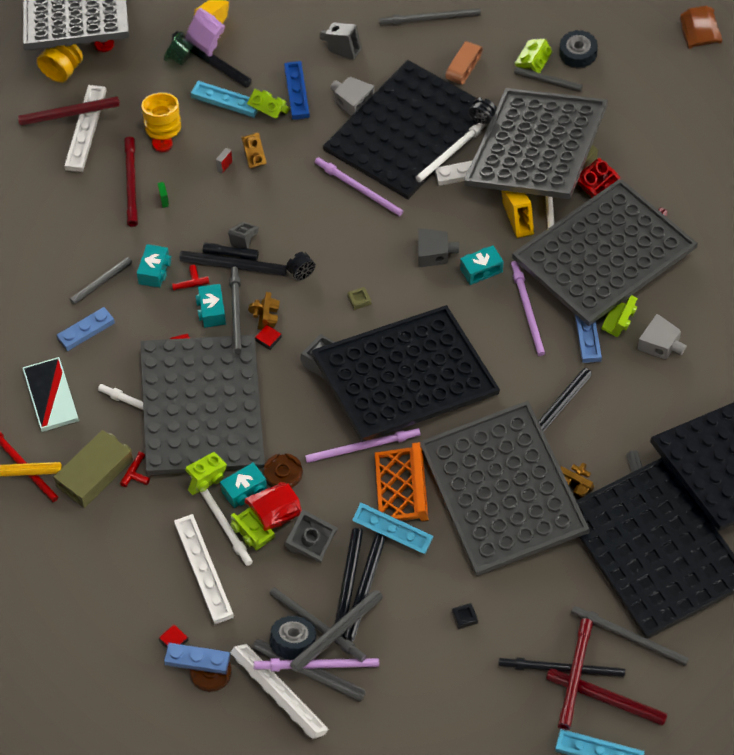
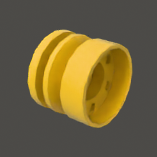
[36,44,83,82]
[141,93,181,140]

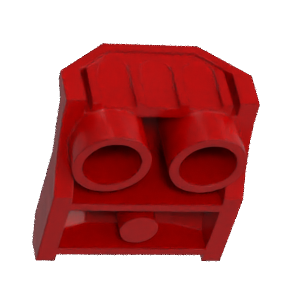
[577,157,620,198]
[244,482,302,531]

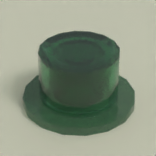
[163,31,194,66]

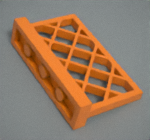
[375,442,429,522]

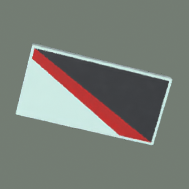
[23,357,79,432]

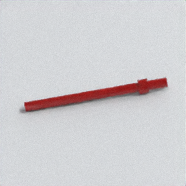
[0,432,59,502]

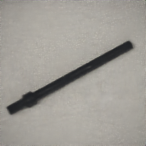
[499,657,625,677]

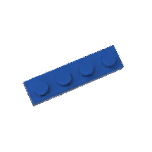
[284,61,310,120]

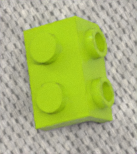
[515,39,552,73]
[247,89,290,119]
[601,295,638,337]
[185,452,227,495]
[230,507,275,551]

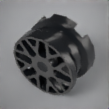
[468,97,497,124]
[286,252,316,281]

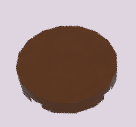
[263,453,303,488]
[190,662,232,692]

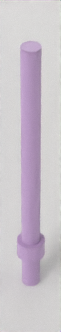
[315,157,403,217]
[511,261,545,356]
[305,428,421,463]
[254,658,379,671]

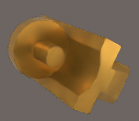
[241,132,267,168]
[248,291,280,330]
[561,463,595,498]

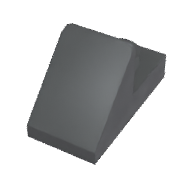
[228,221,259,249]

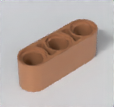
[445,41,483,85]

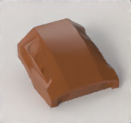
[680,6,722,49]

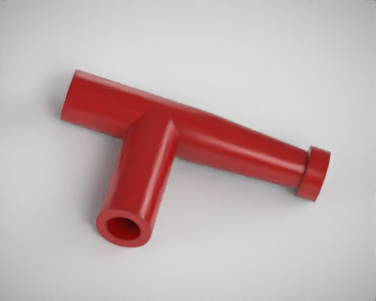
[172,265,210,291]
[120,452,150,487]

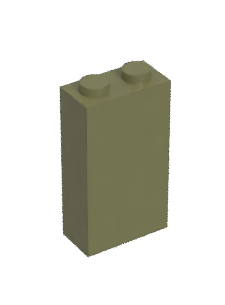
[53,430,133,508]

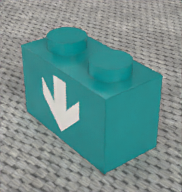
[137,244,172,288]
[460,245,504,285]
[195,284,226,328]
[220,462,267,508]

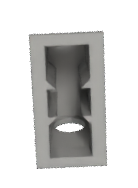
[331,77,374,116]
[637,314,687,359]

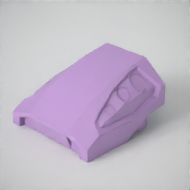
[186,8,225,57]

